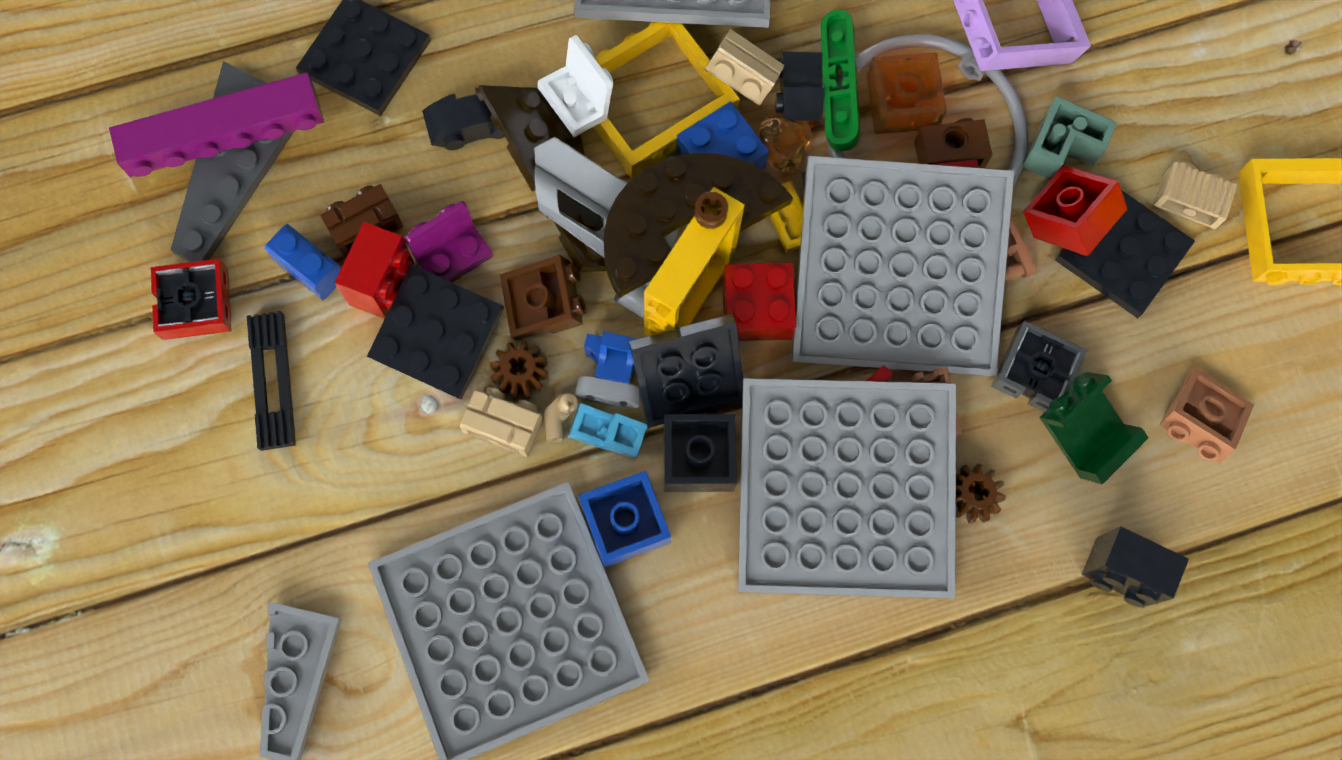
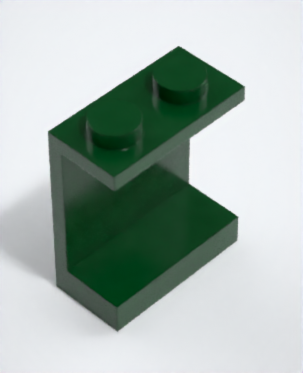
[1039,372,1149,485]

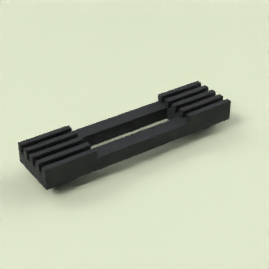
[246,311,296,451]

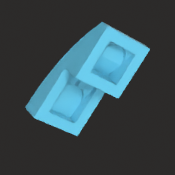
[567,403,648,458]

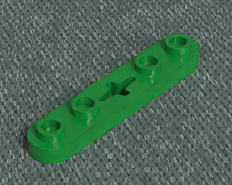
[820,9,861,151]

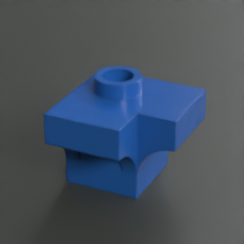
[584,332,637,384]

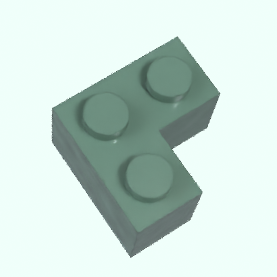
[1023,96,1117,179]

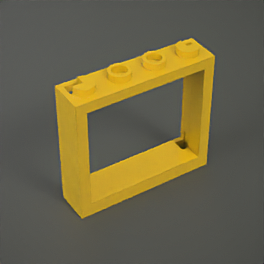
[593,22,740,179]
[1238,158,1342,285]
[644,187,745,337]

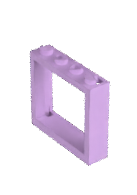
[953,0,1091,71]

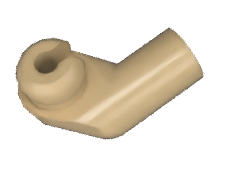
[544,393,578,442]

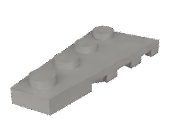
[260,602,342,760]

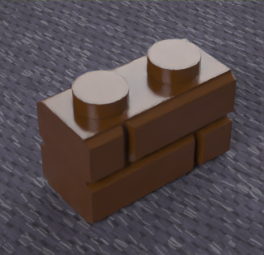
[321,184,403,257]

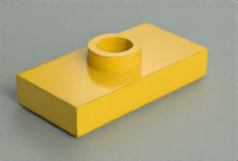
[769,181,803,253]

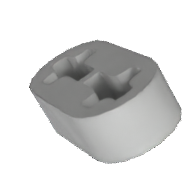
[575,376,641,409]

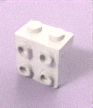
[537,35,613,137]

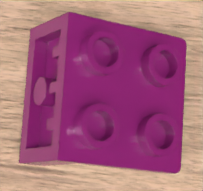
[405,201,493,282]

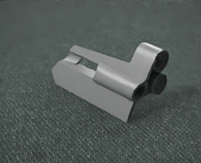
[534,137,679,318]

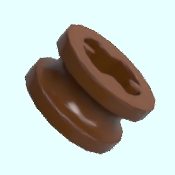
[695,192,728,229]

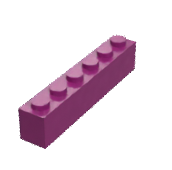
[109,73,325,177]

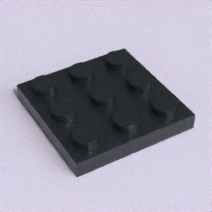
[296,0,431,116]
[1055,190,1195,319]
[367,264,505,400]
[629,314,743,428]

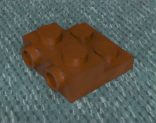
[500,255,587,340]

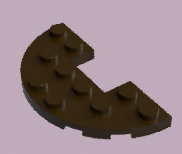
[604,153,793,298]

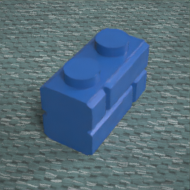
[264,224,341,301]

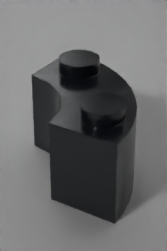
[775,51,824,121]
[422,88,505,150]

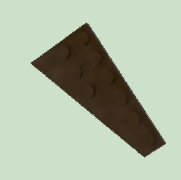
[475,85,606,272]

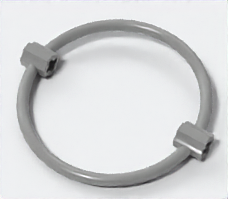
[825,34,1028,187]

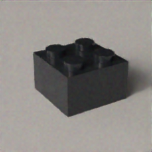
[664,414,737,492]
[1081,526,1189,608]

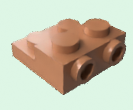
[1160,367,1254,463]

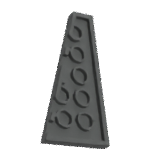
[171,61,294,262]

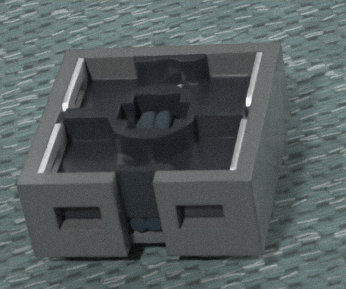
[991,321,1087,412]

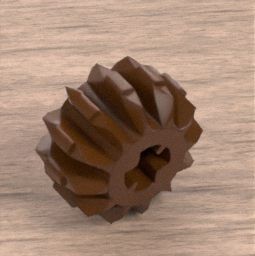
[490,340,549,400]
[955,464,1006,524]

